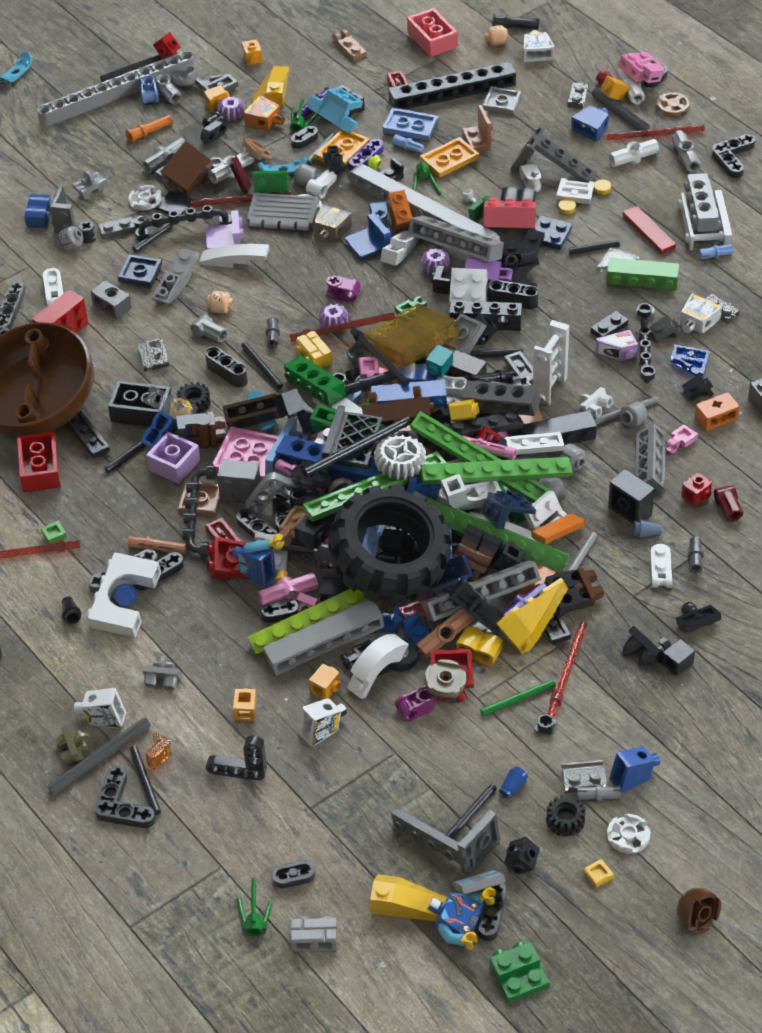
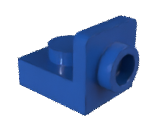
[374,606,403,633]
[402,613,431,649]

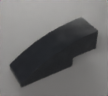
[449,578,505,636]

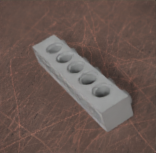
[409,216,504,262]
[421,561,541,621]

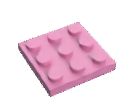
[213,427,279,481]

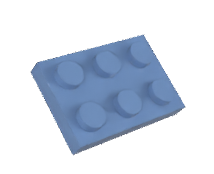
[382,108,439,141]

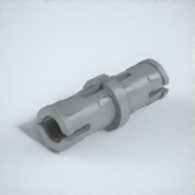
[577,785,621,802]

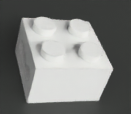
[449,268,488,305]

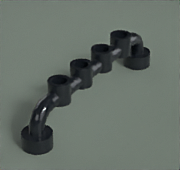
[135,205,232,241]
[637,303,655,383]
[182,464,215,557]

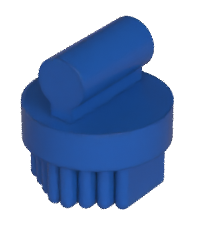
[114,583,137,606]

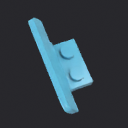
[307,88,363,133]

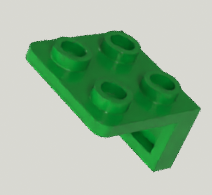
[253,171,291,194]

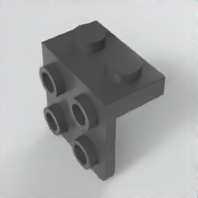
[49,187,75,233]

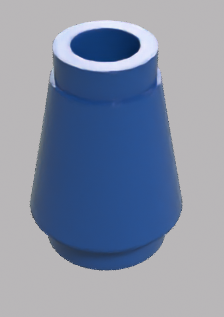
[499,766,528,798]

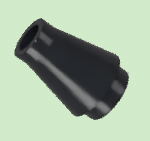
[62,596,82,624]

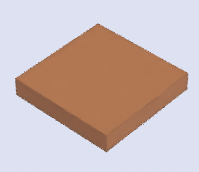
[178,481,220,517]

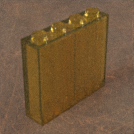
[364,303,460,368]

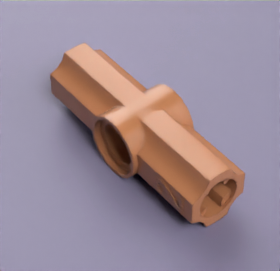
[416,607,474,658]

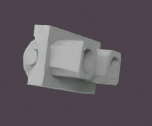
[73,171,107,200]
[142,655,182,690]

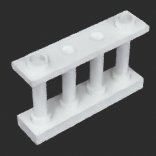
[677,190,732,250]
[533,320,569,406]

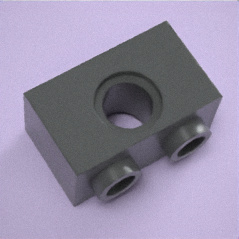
[91,280,132,319]

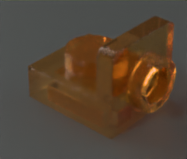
[145,732,172,770]

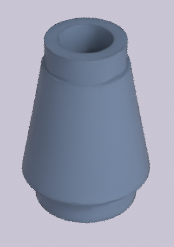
[632,519,662,538]

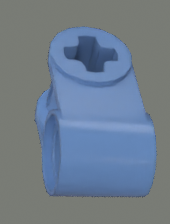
[141,76,159,105]
[369,201,388,228]

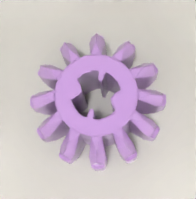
[218,96,245,122]
[421,248,450,275]
[319,303,348,332]

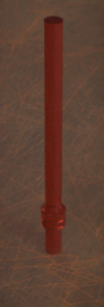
[606,124,705,140]
[191,190,291,207]
[290,312,395,342]
[0,540,81,558]
[547,622,587,718]

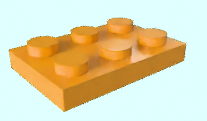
[315,129,370,166]
[420,137,479,178]

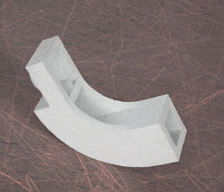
[441,474,501,510]
[347,634,409,699]

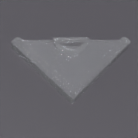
[597,247,640,272]

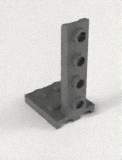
[510,126,596,183]
[391,809,500,875]

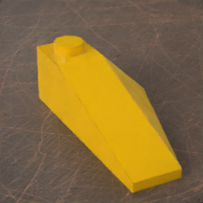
[252,66,290,108]
[497,578,568,655]
[370,875,447,922]

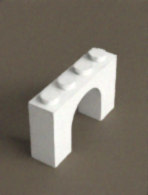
[87,552,161,638]

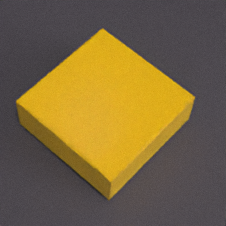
[583,859,614,888]

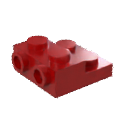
[206,537,250,581]
[430,648,474,689]

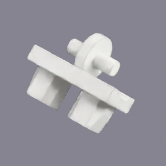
[580,387,613,419]

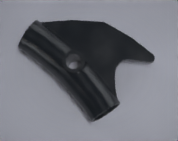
[496,250,539,287]

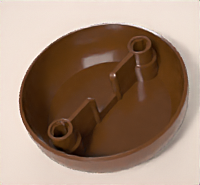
[0,322,94,436]

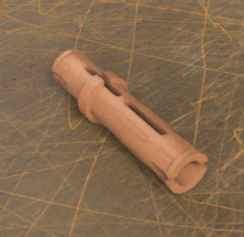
[128,535,187,556]

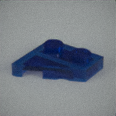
[671,344,710,377]

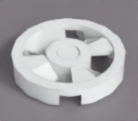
[128,185,162,211]
[607,814,651,854]

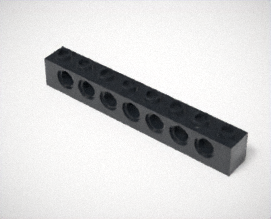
[388,62,516,110]

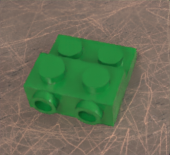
[490,941,550,1003]

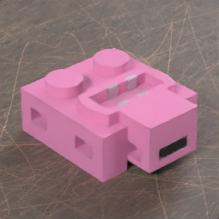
[618,51,664,83]

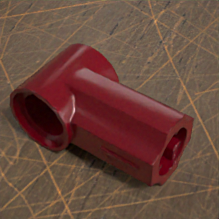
[714,485,744,522]

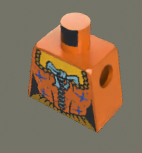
[244,96,285,130]

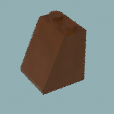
[160,141,214,196]

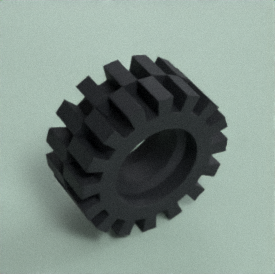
[177,382,211,414]
[546,795,585,837]

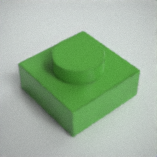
[41,521,67,545]

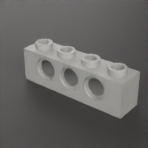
[684,173,719,232]

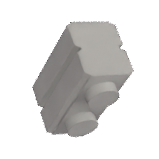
[291,915,337,952]

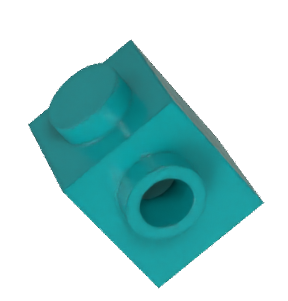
[426,344,453,378]

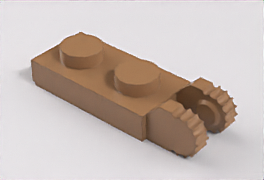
[332,29,367,61]

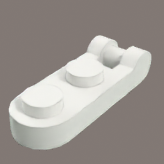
[43,268,63,306]
[650,544,672,588]

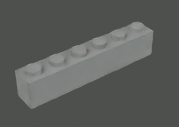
[263,600,385,676]

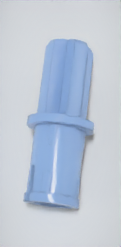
[392,134,424,154]
[699,244,734,260]

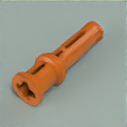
[125,114,173,143]

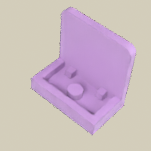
[206,211,244,250]

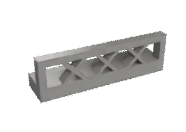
[635,424,666,492]

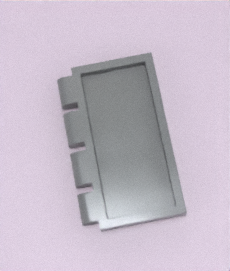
[247,193,320,231]

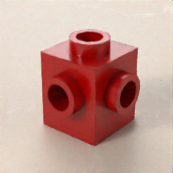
[153,32,181,59]
[681,473,712,507]

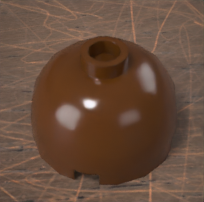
[677,888,721,934]

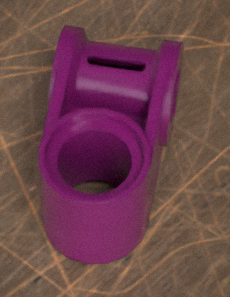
[326,275,361,302]
[394,686,435,722]

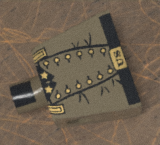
[314,204,352,242]

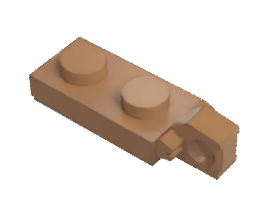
[279,506,307,547]

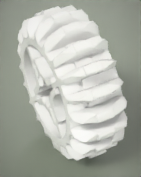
[374,434,426,480]

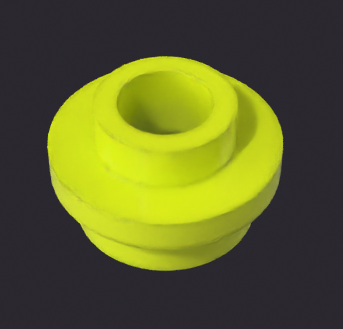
[367,155,382,170]

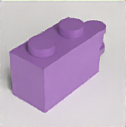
[465,258,513,288]

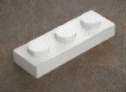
[505,432,564,455]

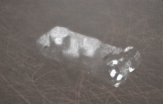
[143,385,198,417]

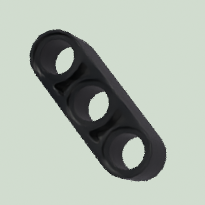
[489,280,539,309]
[205,347,248,387]
[272,488,291,534]

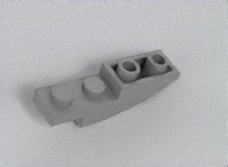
[152,248,198,304]

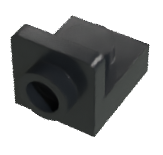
[379,157,404,181]

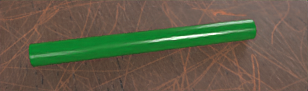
[480,679,556,717]

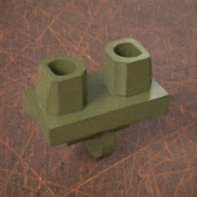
[55,725,91,766]

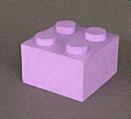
[146,432,200,484]

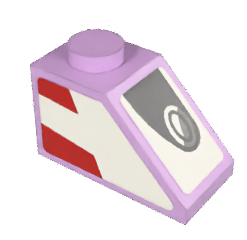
[596,330,638,361]

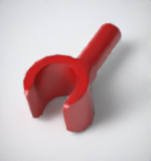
[437,690,467,703]

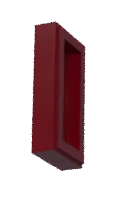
[229,156,252,193]

